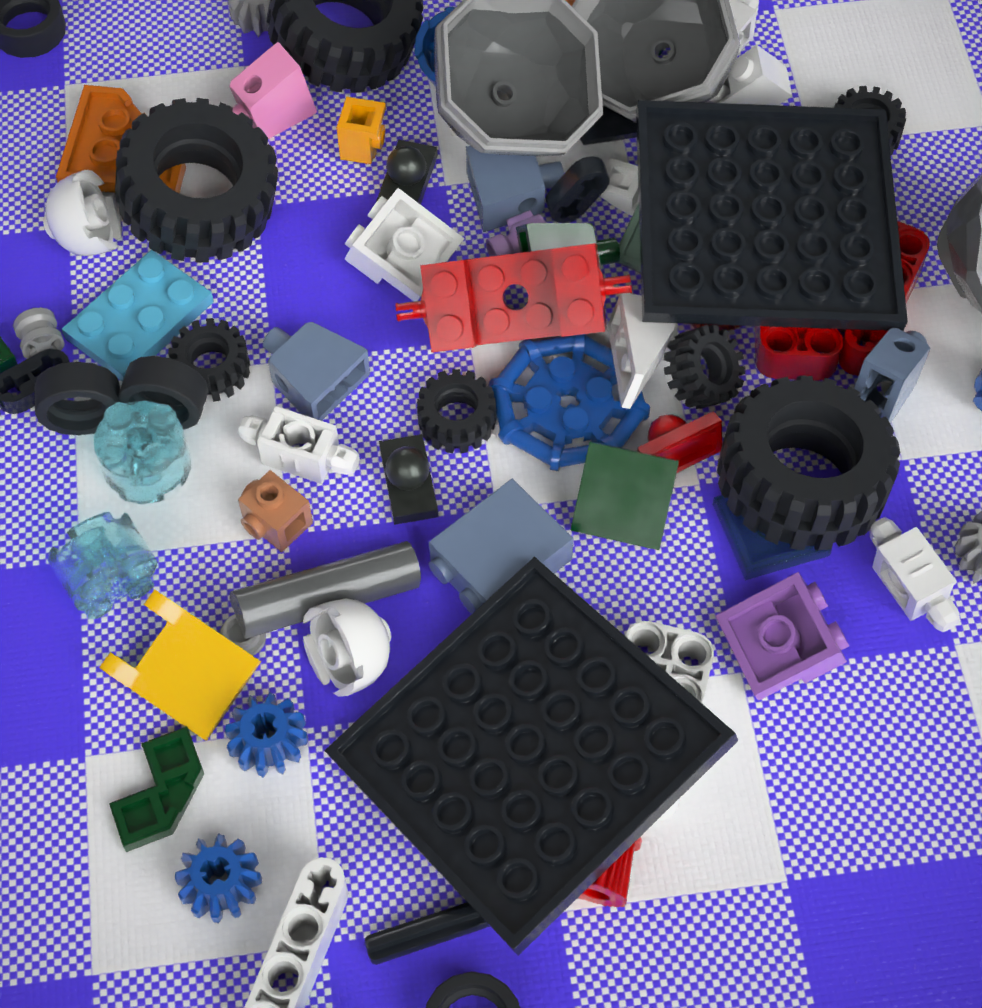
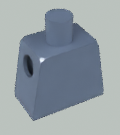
[466,146,564,232]
[263,322,370,421]
[854,328,931,424]

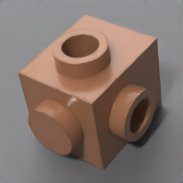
[238,470,313,553]

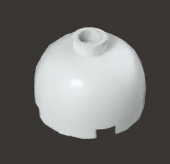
[43,170,122,256]
[303,598,391,697]

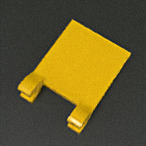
[99,589,261,741]

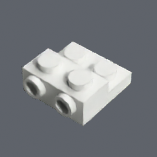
[345,188,464,301]

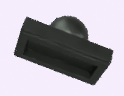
[376,140,438,205]
[379,434,438,525]

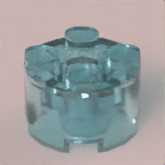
[94,401,191,504]
[48,512,158,619]

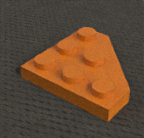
[56,85,186,193]

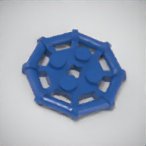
[488,334,650,471]

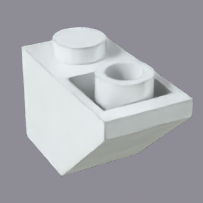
[705,45,792,105]

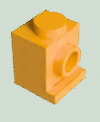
[336,97,386,164]

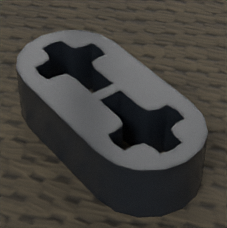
[546,156,610,223]
[0,349,70,414]

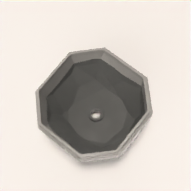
[434,0,603,156]
[572,0,740,122]

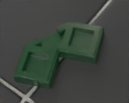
[109,726,204,852]

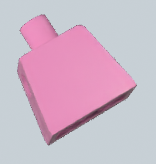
[229,42,317,139]

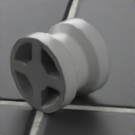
[13,307,64,359]

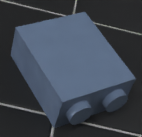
[429,478,574,614]

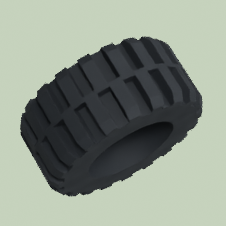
[267,0,424,93]
[115,98,278,263]
[717,376,900,551]

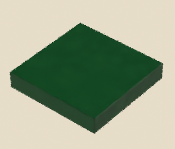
[571,441,679,550]

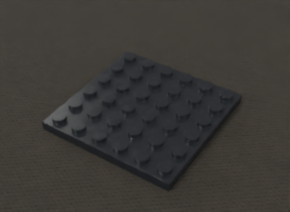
[636,100,908,331]
[324,556,738,956]

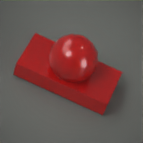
[637,411,723,473]

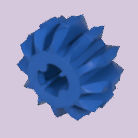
[225,692,308,778]
[175,834,262,924]

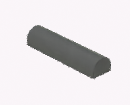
[230,541,421,639]

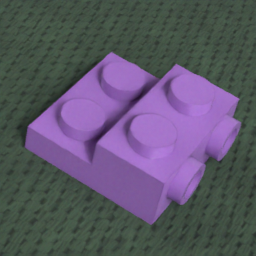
[715,572,849,700]

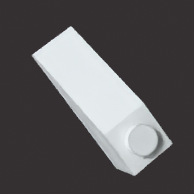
[608,293,678,409]

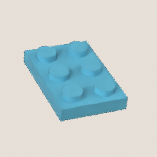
[62,249,214,382]

